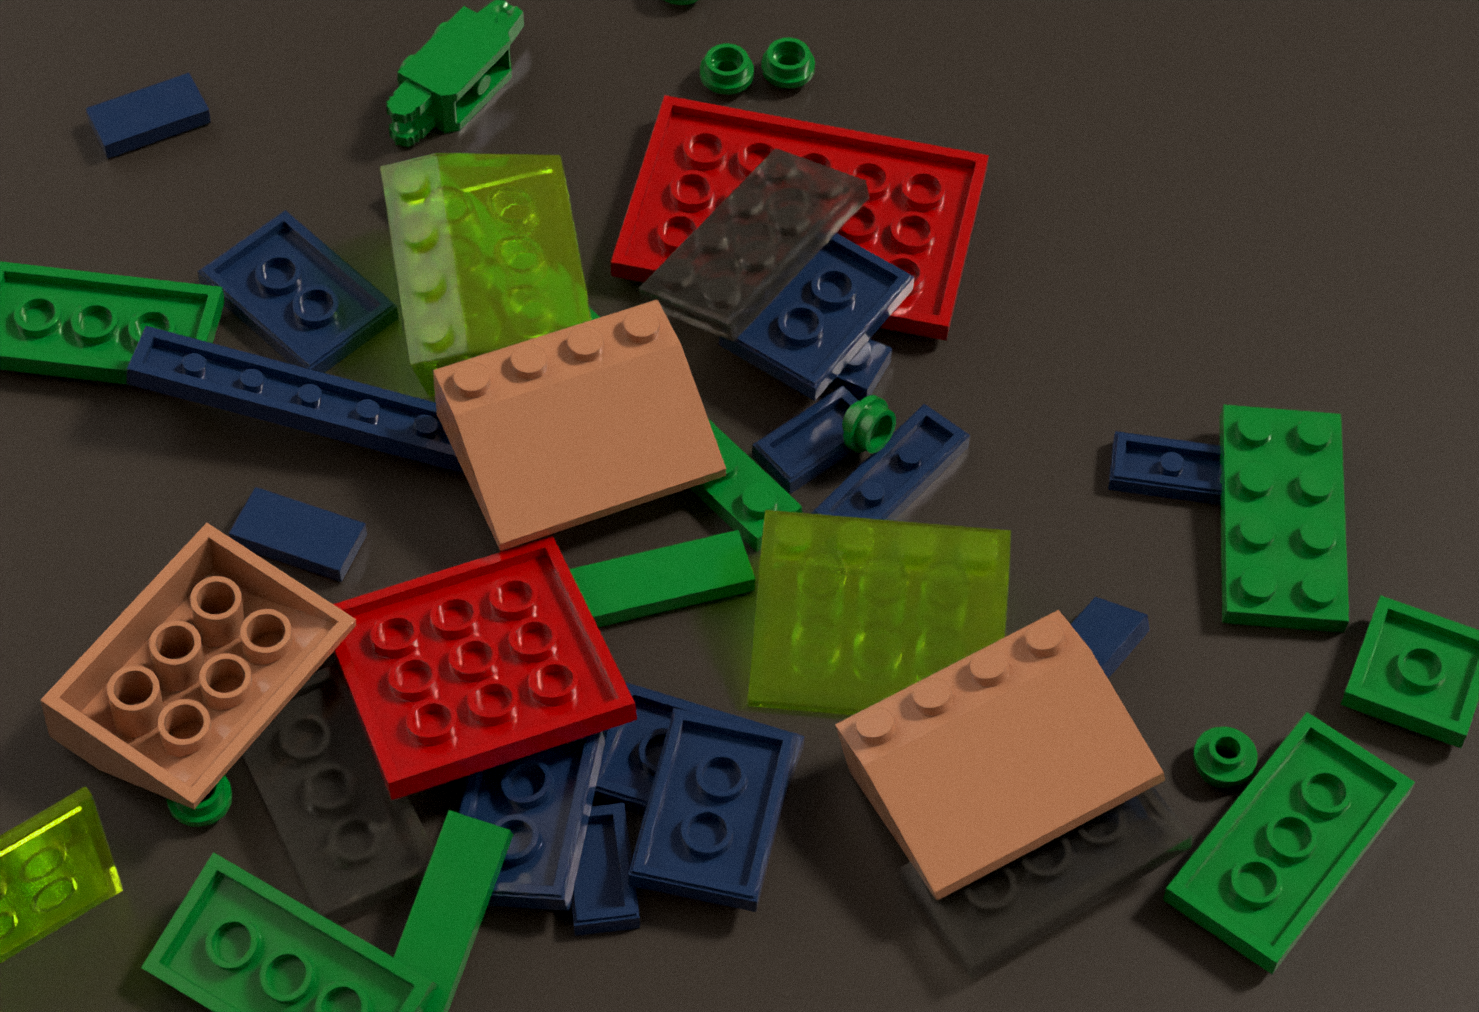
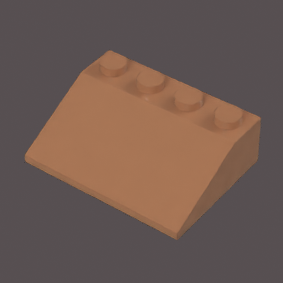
[433,299,726,551]
[40,523,356,809]
[835,610,1165,900]

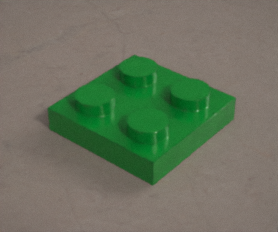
[1340,595,1479,748]

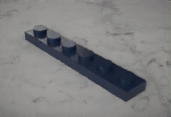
[126,326,464,473]

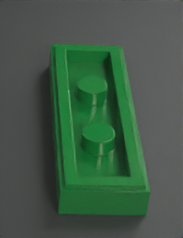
[569,530,756,627]
[394,810,513,1012]

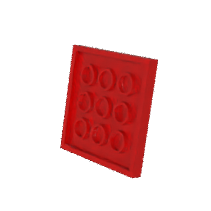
[333,536,637,800]

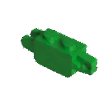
[386,0,524,147]

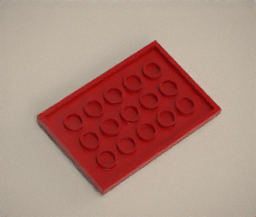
[611,95,989,341]

